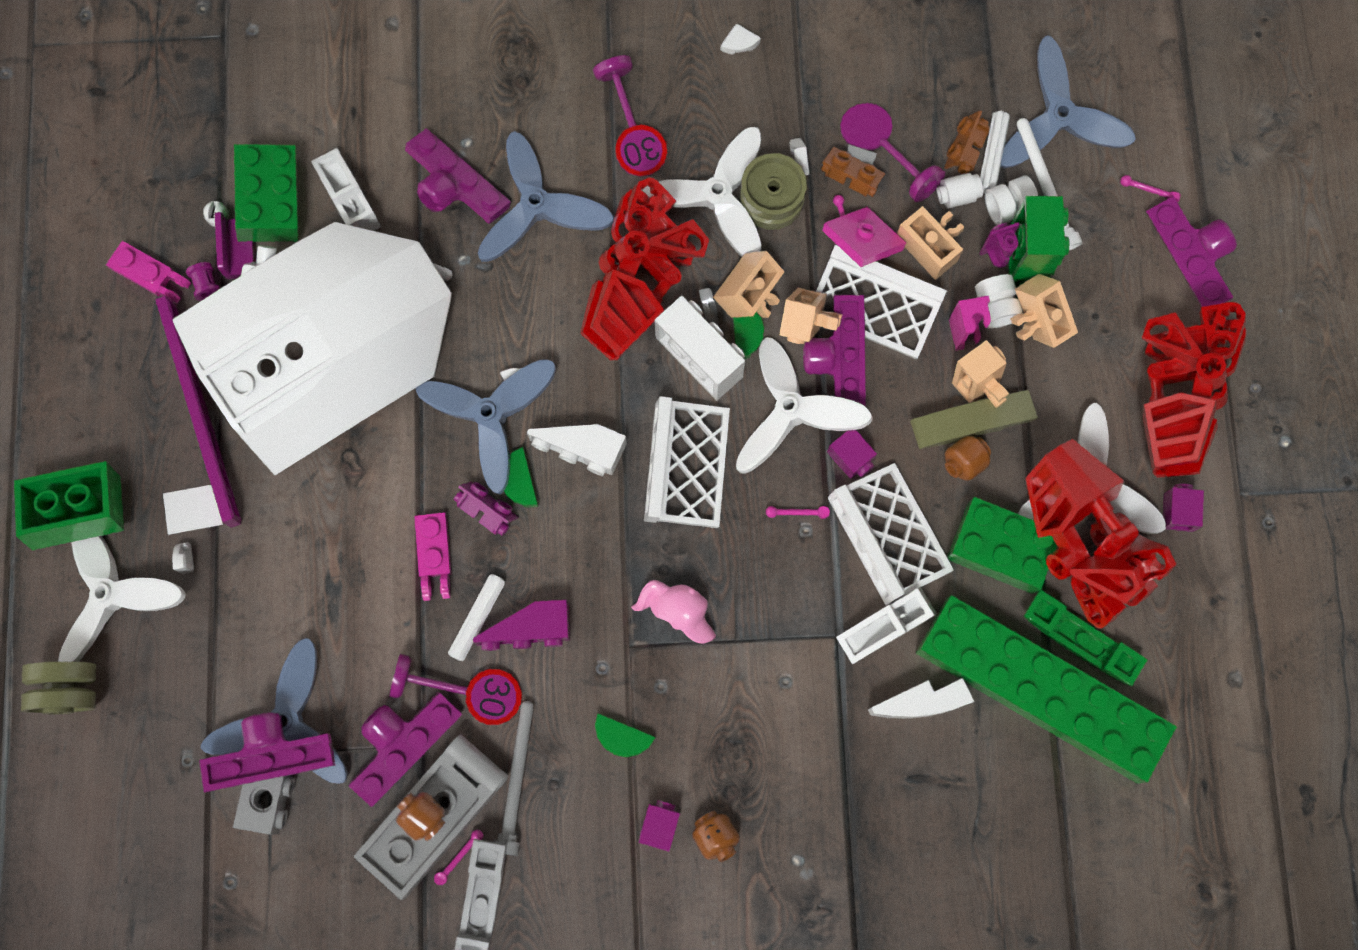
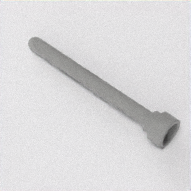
[494,701,533,856]

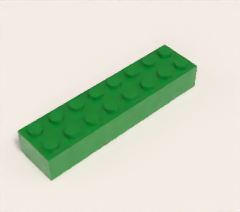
[916,595,1177,783]

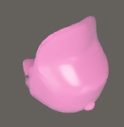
[631,580,716,644]

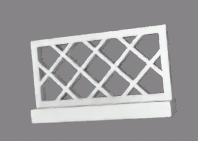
[816,245,947,359]
[644,396,730,528]
[828,463,954,606]

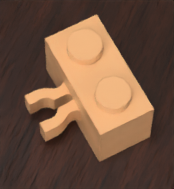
[897,206,964,280]
[713,251,784,318]
[1010,274,1078,348]
[779,288,842,344]
[952,340,1009,408]

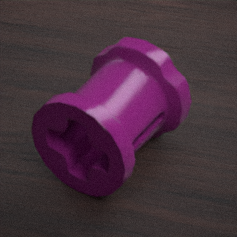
[186,262,221,301]

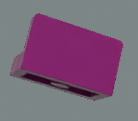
[215,212,256,280]

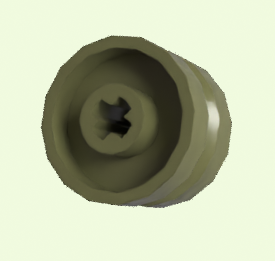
[740,153,807,230]
[21,662,96,715]

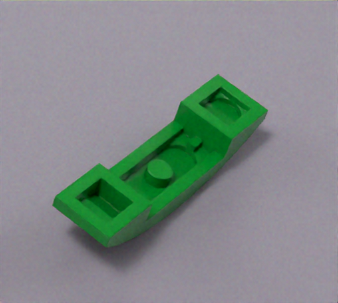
[1023,590,1148,686]

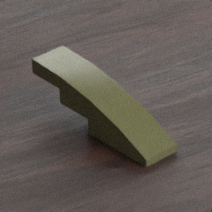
[910,390,1038,450]

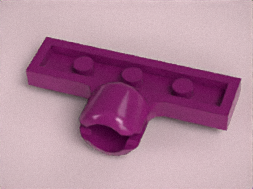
[405,128,511,224]
[1146,196,1237,307]
[803,295,866,407]
[348,692,462,808]
[199,712,336,792]

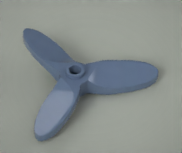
[1000,35,1136,168]
[478,132,614,262]
[416,360,556,495]
[201,638,348,784]

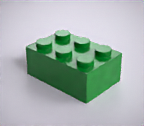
[234,144,299,242]
[1008,196,1070,286]
[14,461,124,550]
[947,497,1057,594]

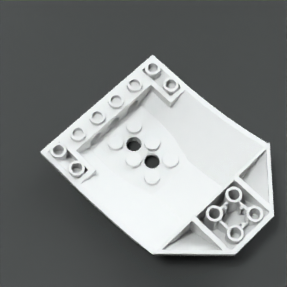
[173,222,452,475]

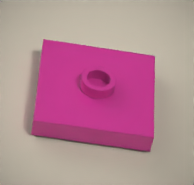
[822,207,906,267]

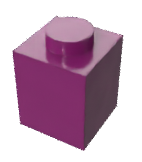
[827,430,877,480]
[1163,484,1204,532]
[638,800,680,852]

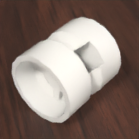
[985,175,1038,225]
[975,274,1023,328]

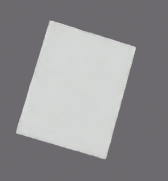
[163,485,223,535]

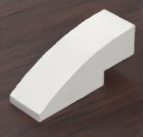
[311,148,381,231]
[836,588,937,664]
[868,678,974,719]

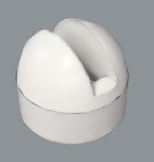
[204,201,230,227]

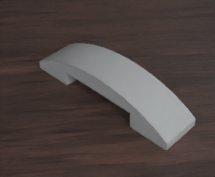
[455,839,506,950]

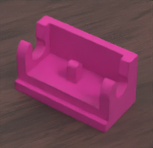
[949,296,991,351]

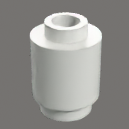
[937,173,983,208]

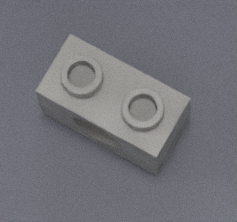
[233,775,295,835]

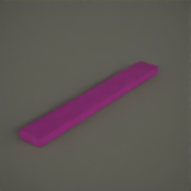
[155,296,242,528]

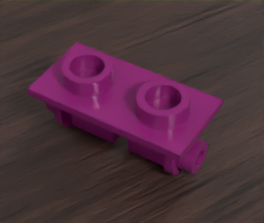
[979,222,1020,268]
[454,481,519,536]

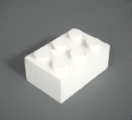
[655,296,745,401]

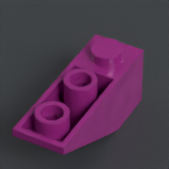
[473,600,570,651]

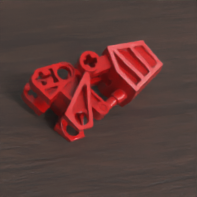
[580,177,709,360]
[1142,302,1246,478]
[1025,439,1177,629]

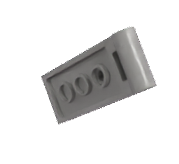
[353,734,509,900]

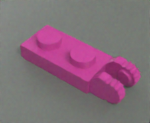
[106,241,191,304]
[414,513,452,601]

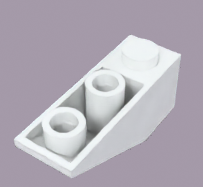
[527,424,627,476]

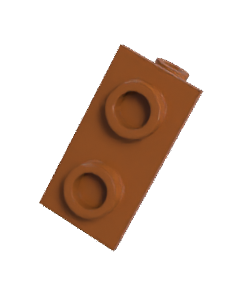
[944,111,990,174]
[821,147,885,197]

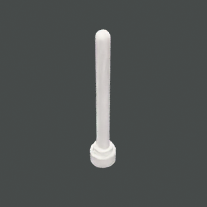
[1017,118,1083,250]

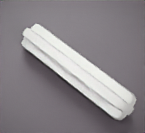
[980,111,1010,194]
[448,574,505,661]

